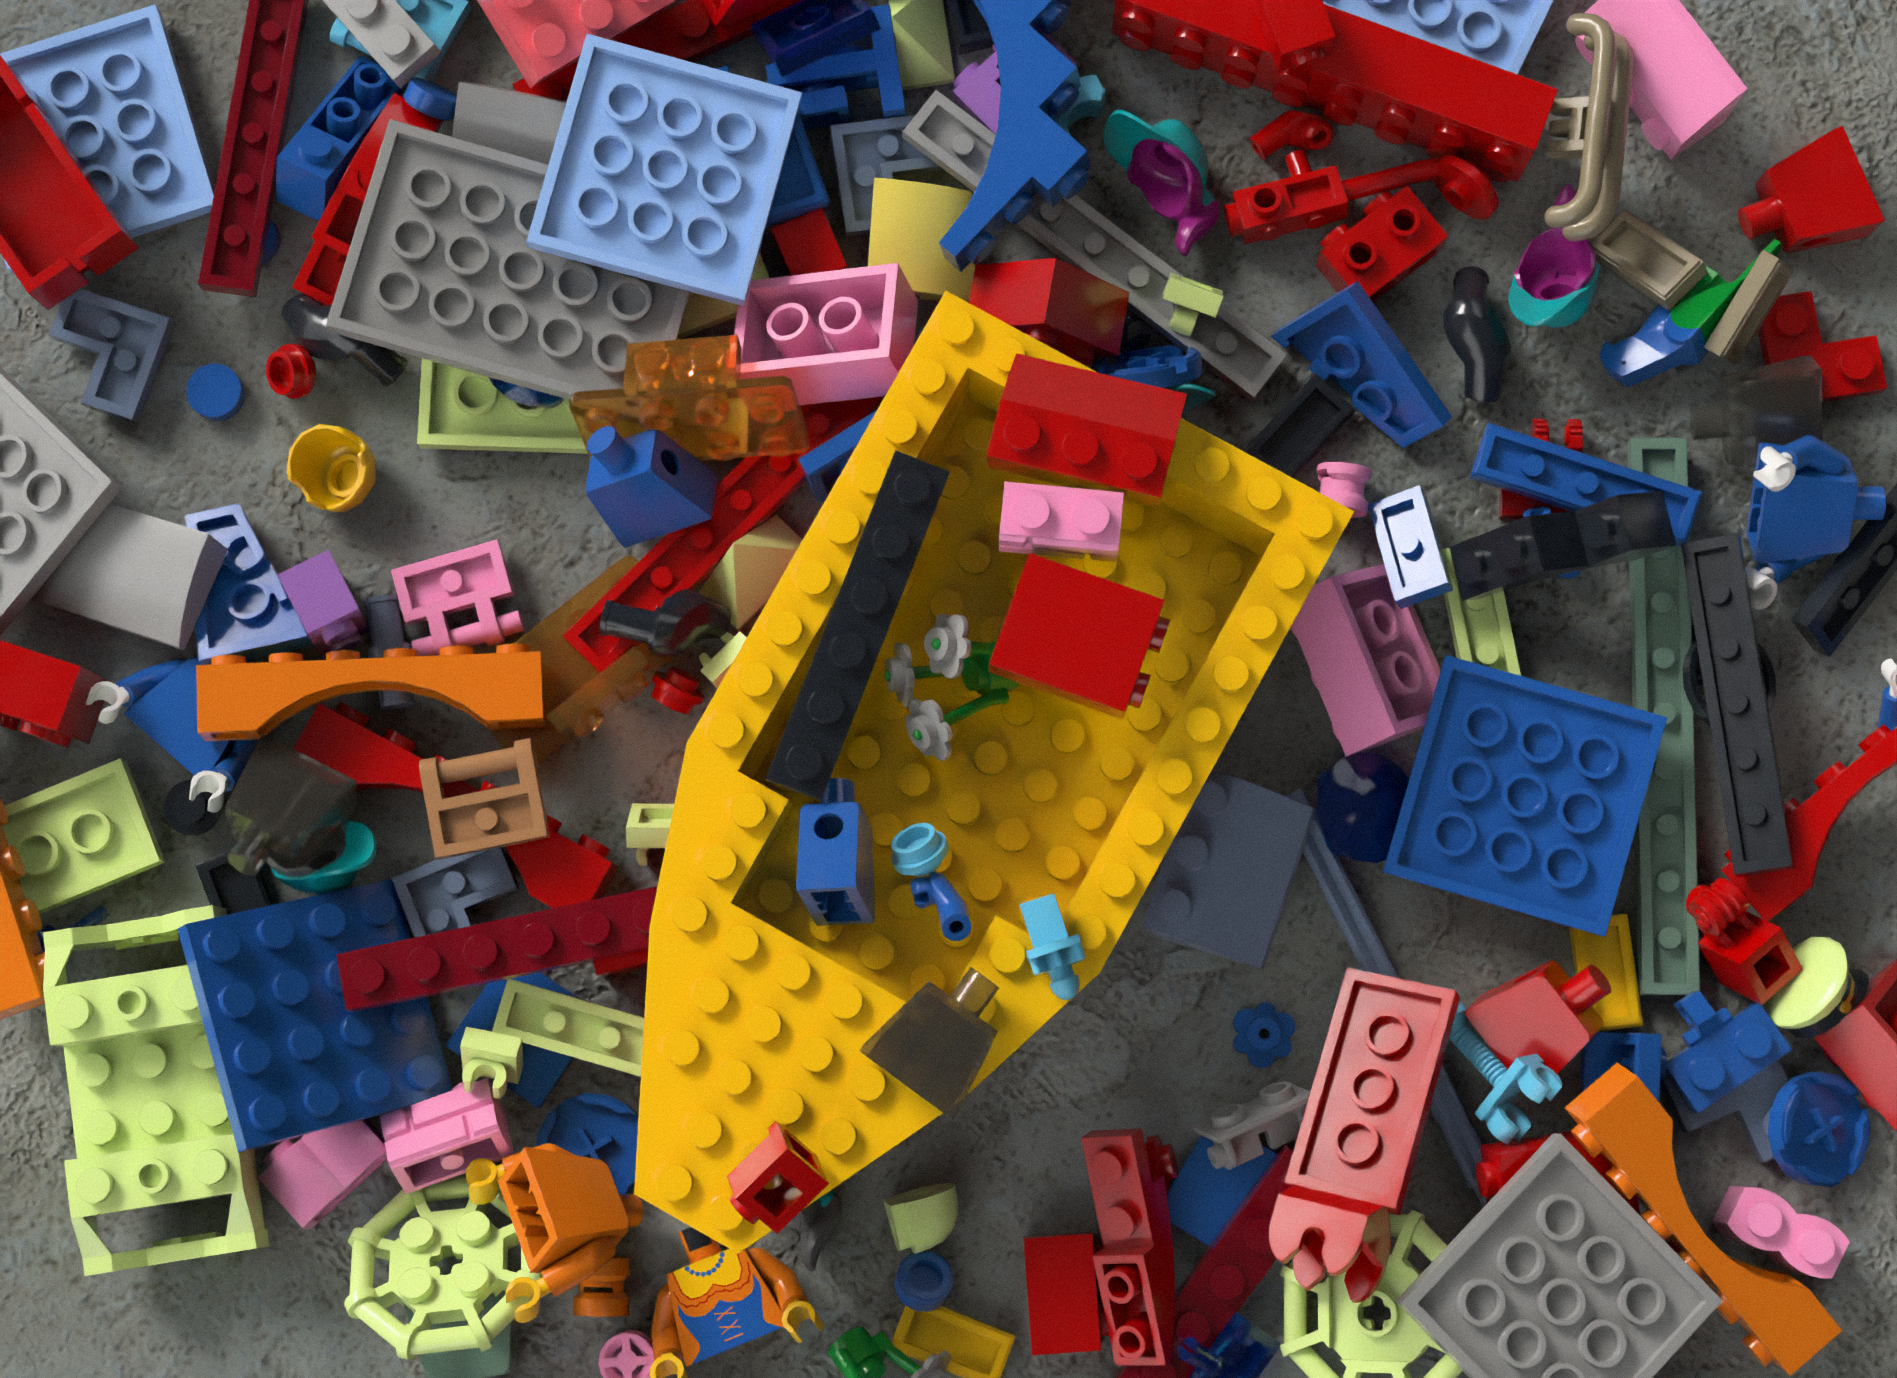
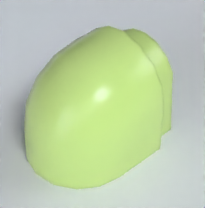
[883,1183,958,1254]

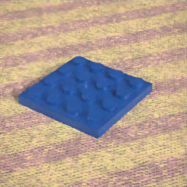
[1382,655,1668,937]
[178,879,453,1153]

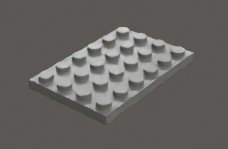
[326,119,690,423]

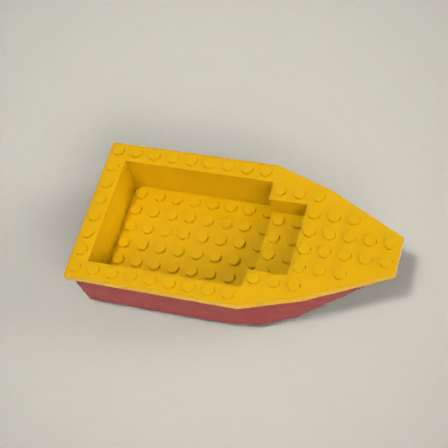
[634,290,1354,1254]

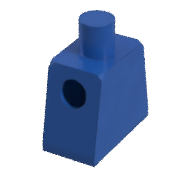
[585,426,718,548]
[796,778,875,926]

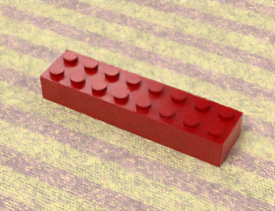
[1112,0,1558,182]

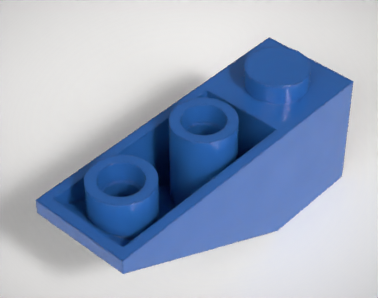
[276,55,407,221]

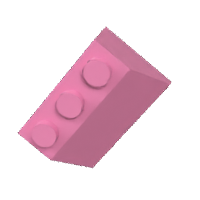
[1575,0,1748,160]
[1290,564,1441,757]

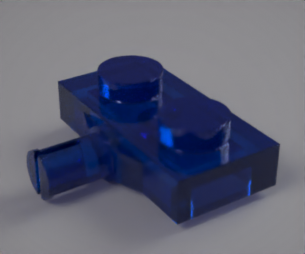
[1177,1311,1282,1378]

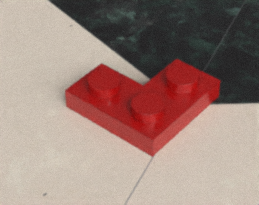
[1758,291,1887,410]

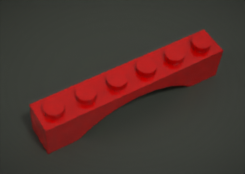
[286,702,619,908]
[1721,724,1897,922]

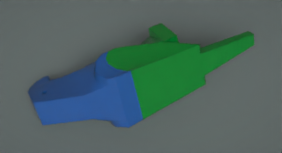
[1600,239,1782,388]

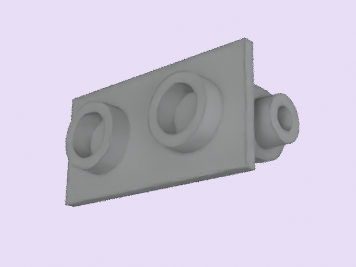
[1193,1081,1310,1170]

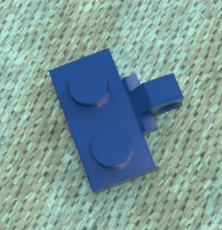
[1666,990,1792,1113]

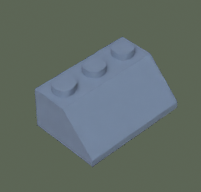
[1142,771,1316,970]

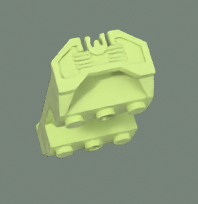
[43,905,270,1276]

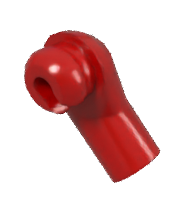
[1249,110,1333,160]

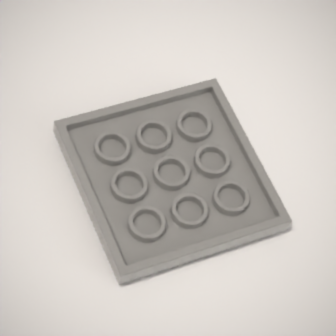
[0,367,123,636]
[1395,1133,1722,1378]

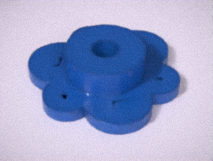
[1233,1002,1295,1068]

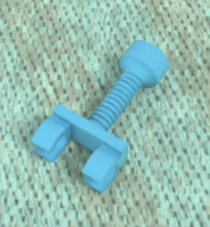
[1449,1001,1563,1144]

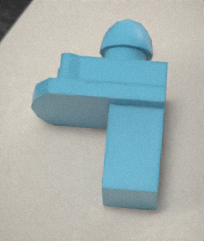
[1020,893,1086,1000]

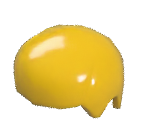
[286,424,376,512]

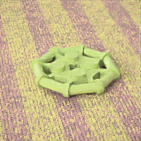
[344,1175,543,1361]
[1279,1210,1462,1378]

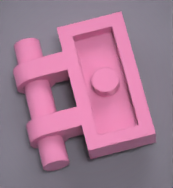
[391,539,525,656]

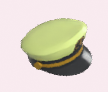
[1762,937,1869,1038]

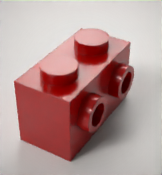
[1315,186,1449,303]

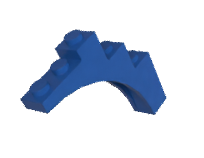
[939,0,1091,272]

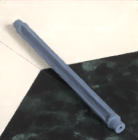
[1285,789,1487,1208]

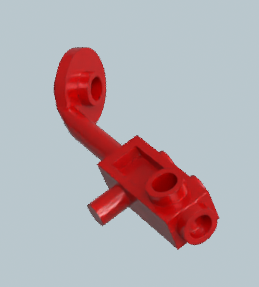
[1223,150,1499,245]

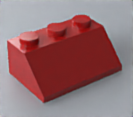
[986,353,1187,509]
[1814,959,1897,1132]

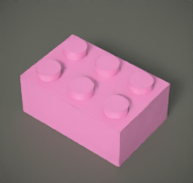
[729,263,918,410]

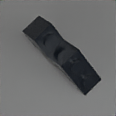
[1449,491,1676,601]

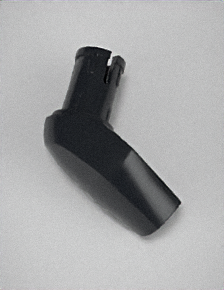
[1443,266,1511,402]
[281,293,408,387]
[599,589,731,656]

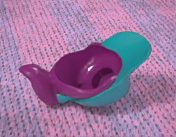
[1103,110,1220,257]
[1508,184,1600,328]

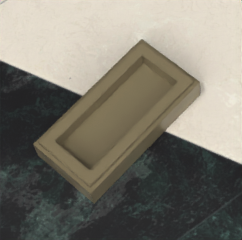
[1590,209,1708,311]
[1704,250,1793,365]

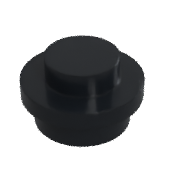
[164,780,221,836]

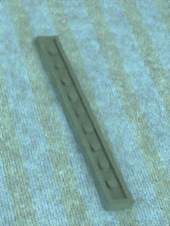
[1627,438,1700,996]

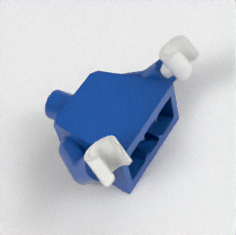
[1745,435,1886,610]
[85,656,261,813]

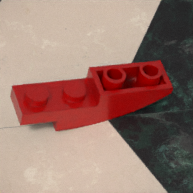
[292,93,444,305]
[1081,1128,1175,1365]

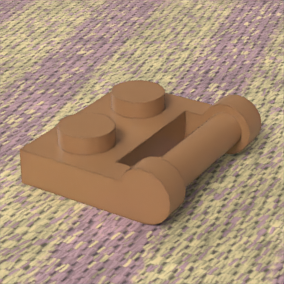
[419,738,550,860]

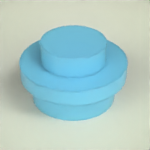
[891,823,949,876]

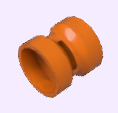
[573,1256,631,1317]

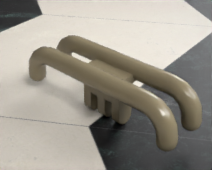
[1544,13,1634,242]

